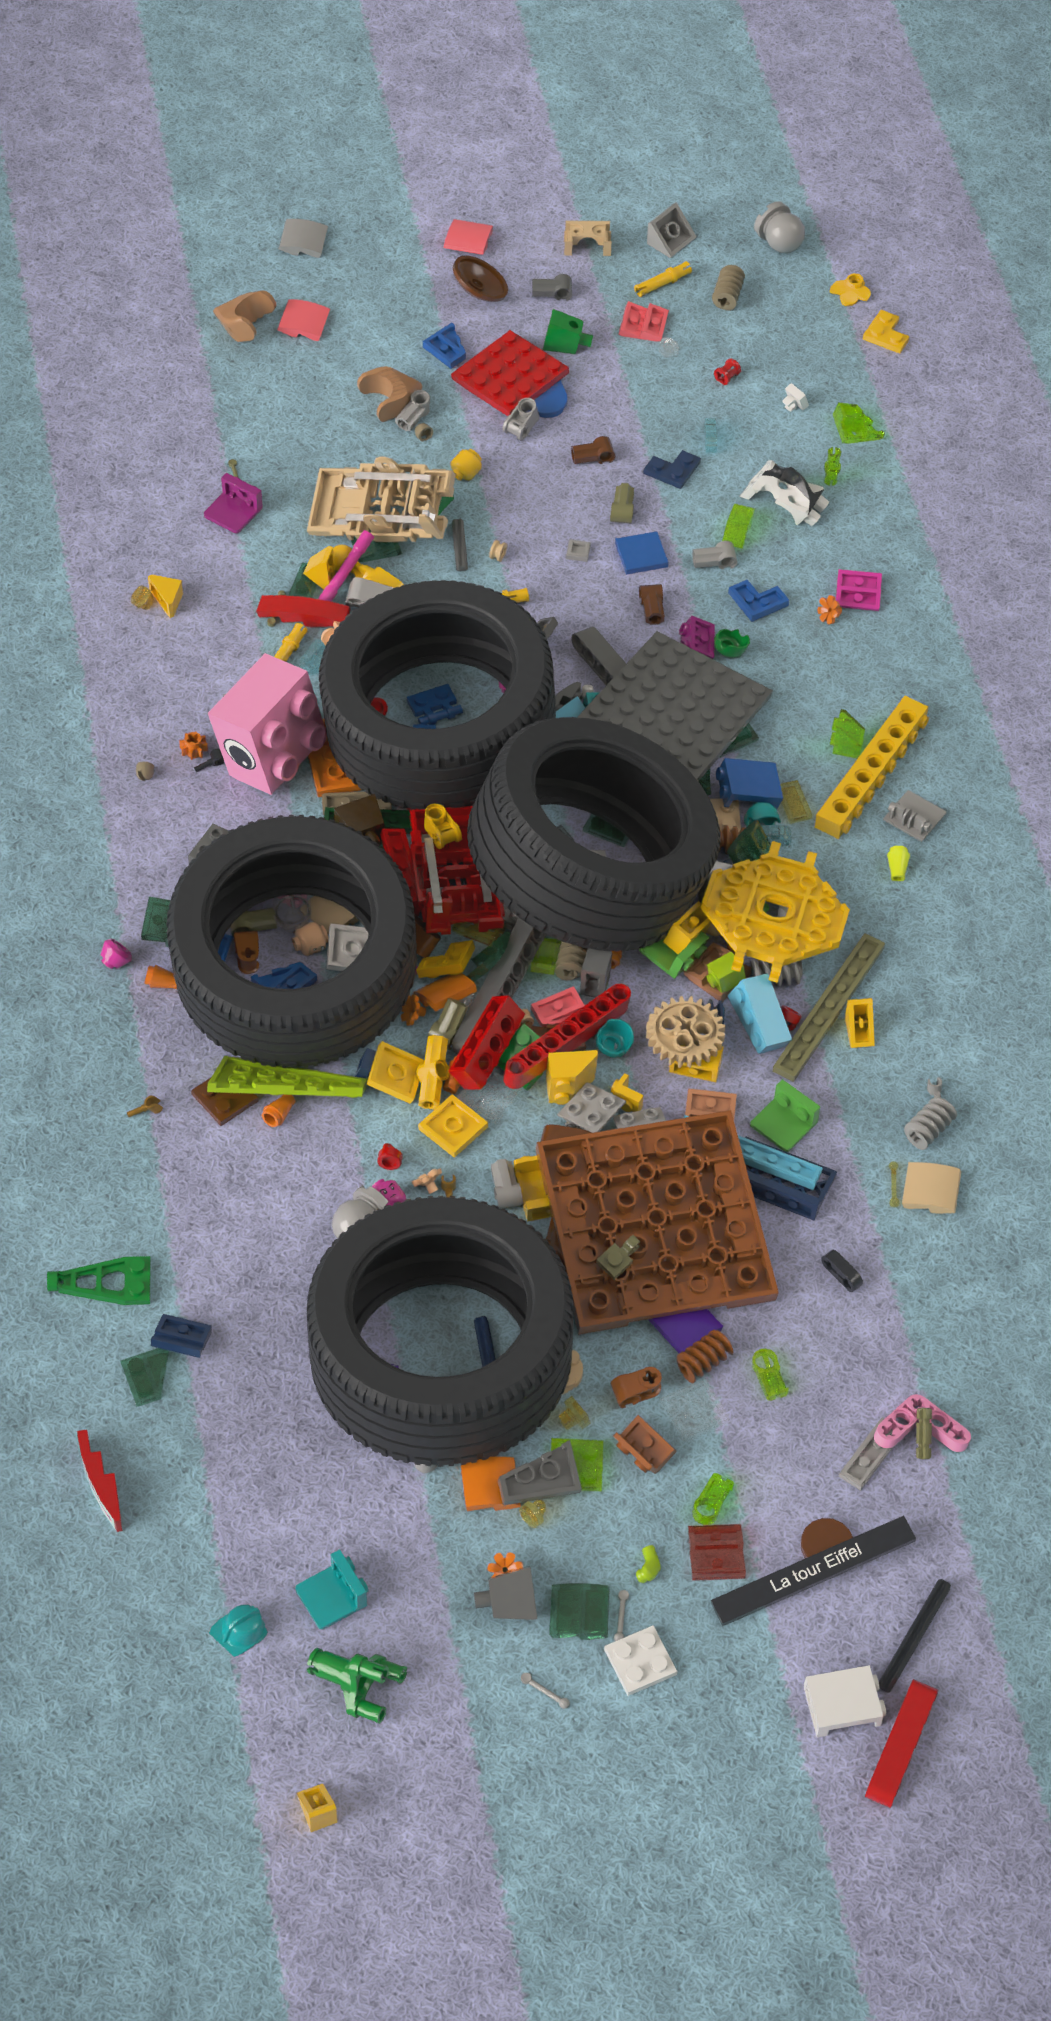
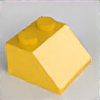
[546,1050,598,1105]

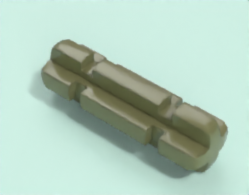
[916,1408,932,1459]

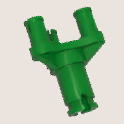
[307,1648,407,1724]

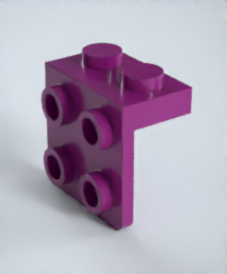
[204,473,263,533]

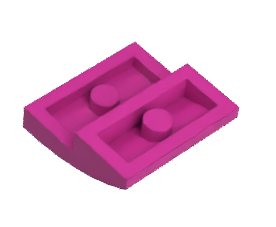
[836,569,882,611]

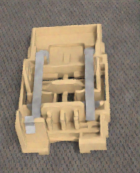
[307,457,455,542]

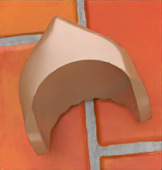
[213,290,276,342]
[357,366,422,422]

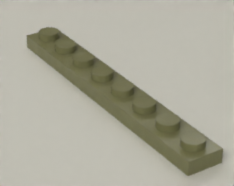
[772,933,885,1082]

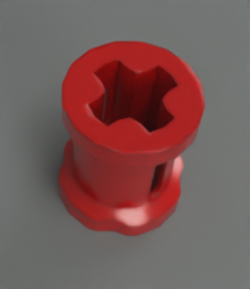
[714,358,741,385]

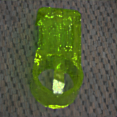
[752,1348,789,1401]
[692,1473,734,1525]

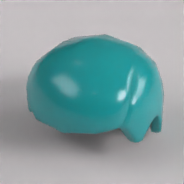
[744,802,781,832]
[595,1019,634,1058]

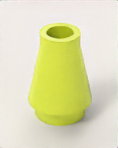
[887,846,910,881]

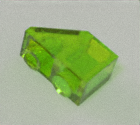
[830,709,865,759]

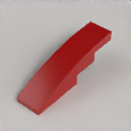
[256,595,351,627]

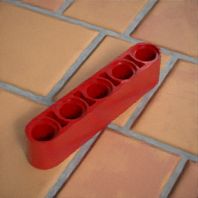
[865,1679,939,1808]

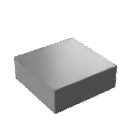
[566,539,591,562]

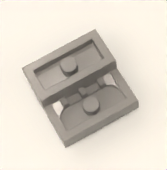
[279,219,328,258]

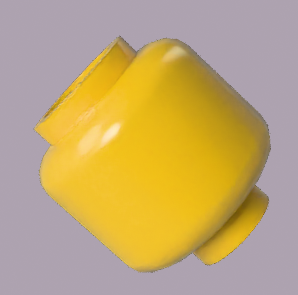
[450,449,482,481]

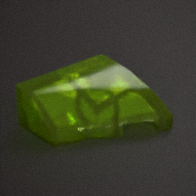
[833,402,885,444]

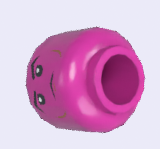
[372,1179,406,1206]

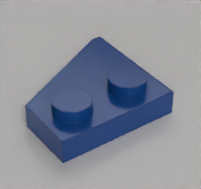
[423,322,466,369]
[251,962,318,989]

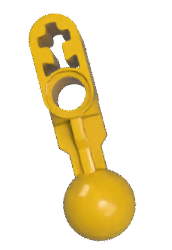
[333,544,404,588]

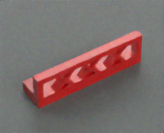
[380,829,421,916]

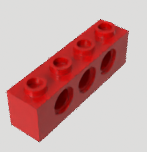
[448,995,525,1090]

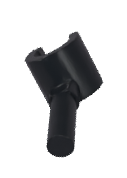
[194,748,224,772]

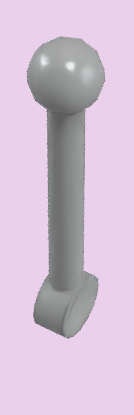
[614,1590,629,1641]
[521,1673,570,1709]

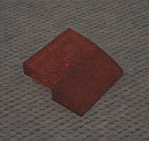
[688,1524,746,1580]

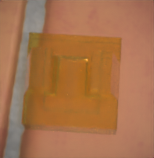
[558,1396,591,1430]

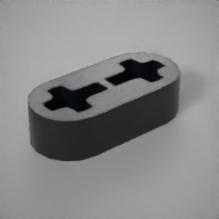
[821,1249,863,1292]

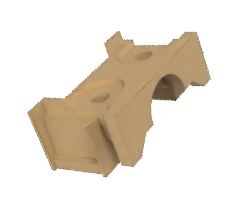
[564,221,612,256]

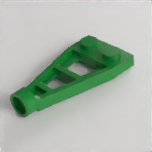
[47,1256,151,1305]

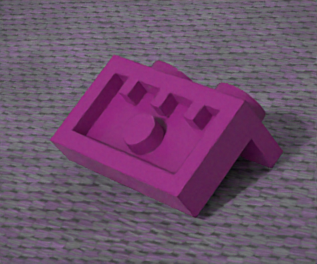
[679,616,715,659]

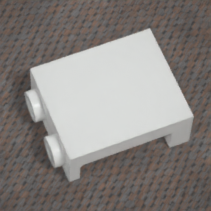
[804,1665,886,1738]

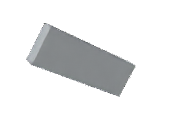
[839,1417,893,1491]

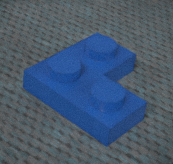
[728,580,789,622]

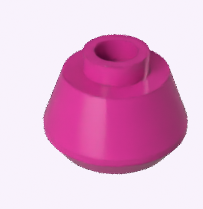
[101,938,132,969]

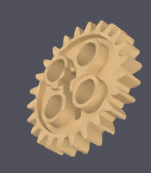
[646,996,725,1068]

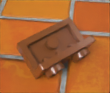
[613,1415,677,1474]

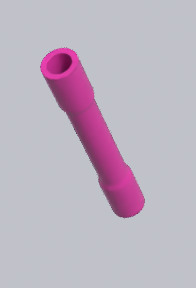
[318,530,375,602]

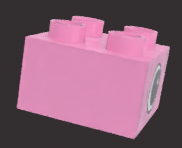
[208,653,327,795]

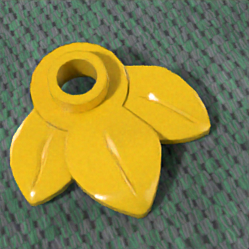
[830,273,871,306]

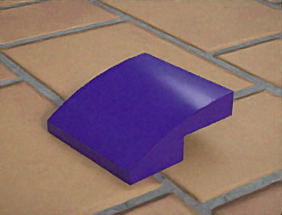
[649,1309,723,1353]

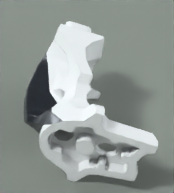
[740,460,829,526]

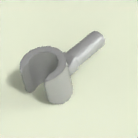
[927,1077,942,1098]

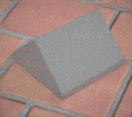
[647,202,696,258]

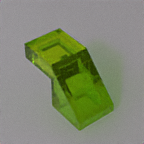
[722,504,755,549]
[530,938,561,975]

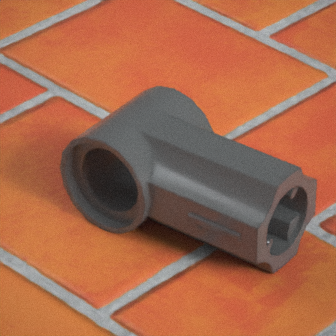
[532,274,572,301]

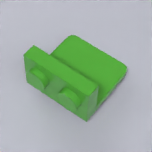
[639,932,709,979]

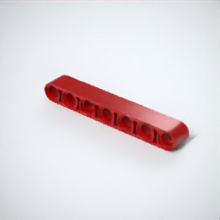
[503,984,631,1089]

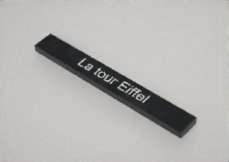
[711,1515,916,1626]

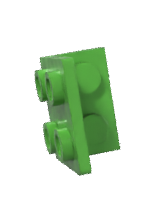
[750,1079,820,1152]

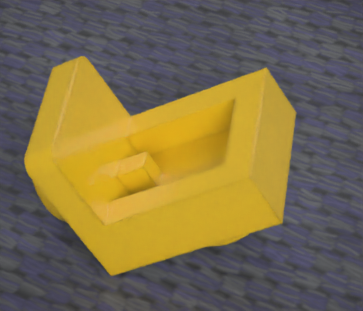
[611,1073,644,1112]

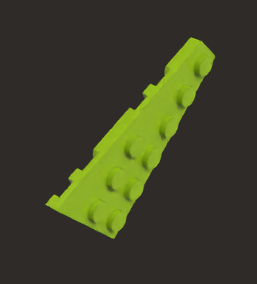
[207,1056,367,1098]

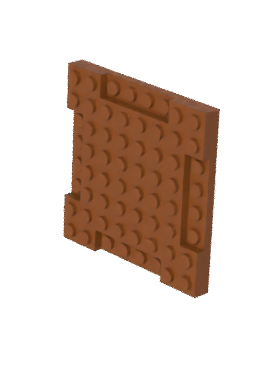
[535,1110,779,1335]

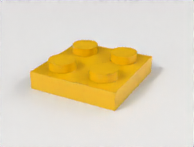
[366,1041,425,1104]
[418,1094,488,1158]

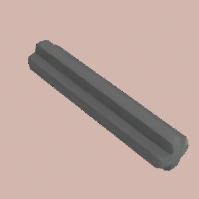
[452,518,468,572]

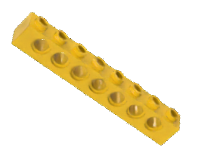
[815,696,929,839]

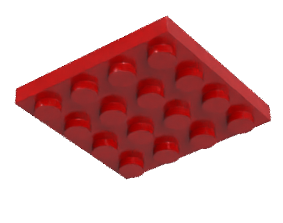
[451,330,569,416]

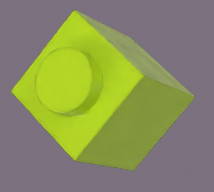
[707,952,746,993]

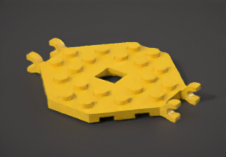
[701,841,850,983]

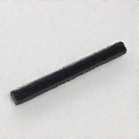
[879,1579,951,1693]

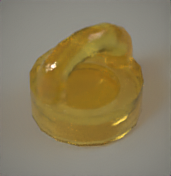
[131,585,154,610]
[519,1500,546,1528]

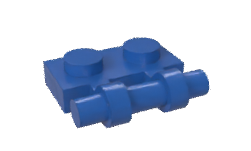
[406,683,463,725]

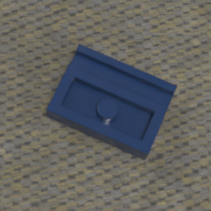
[151,1314,212,1358]

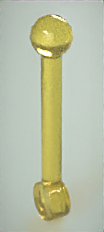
[889,1161,899,1208]

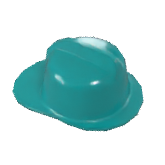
[209,1605,268,1657]

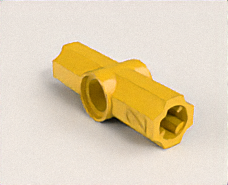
[417,1035,450,1110]

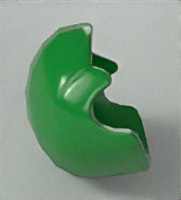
[714,629,750,659]

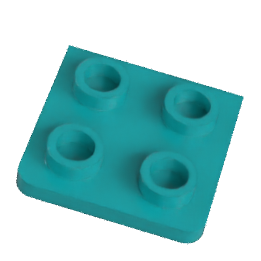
[296,1549,369,1629]

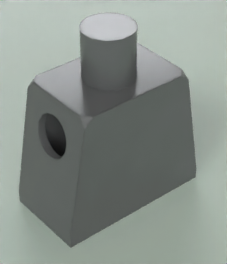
[474,1566,537,1620]

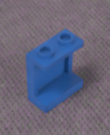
[716,758,783,810]

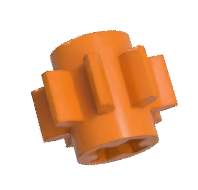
[179,731,208,760]

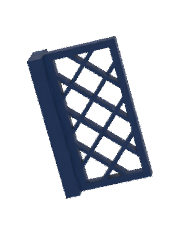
[745,1136,837,1221]

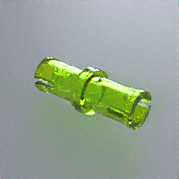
[824,447,841,486]

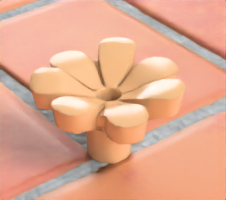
[412,1168,442,1194]

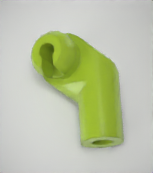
[636,1545,661,1583]

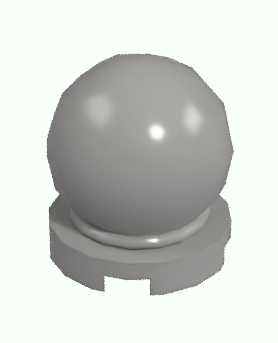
[754,201,805,253]
[332,1185,388,1239]

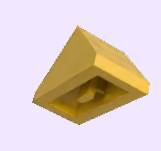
[303,546,337,590]
[148,575,183,618]
[845,998,875,1048]
[297,1783,337,1832]

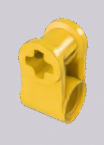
[424,804,462,849]

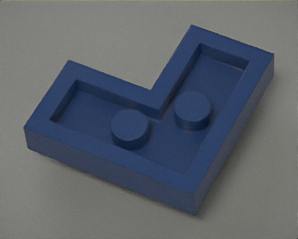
[643,450,701,489]

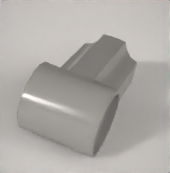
[395,390,430,431]
[692,541,738,569]
[491,1159,523,1209]

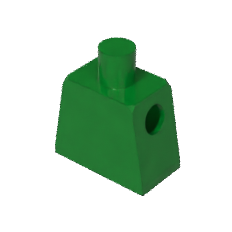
[543,309,593,354]

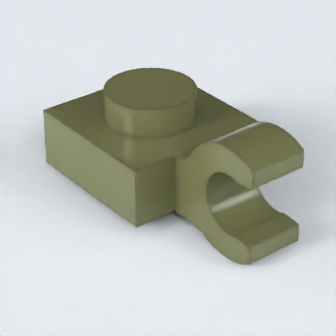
[596,1235,640,1280]

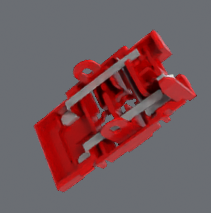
[410,806,505,935]

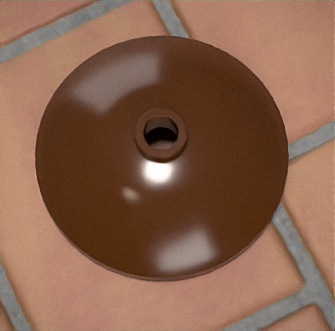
[452,255,508,302]

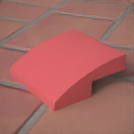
[444,219,493,255]
[277,299,330,341]
[618,301,669,341]

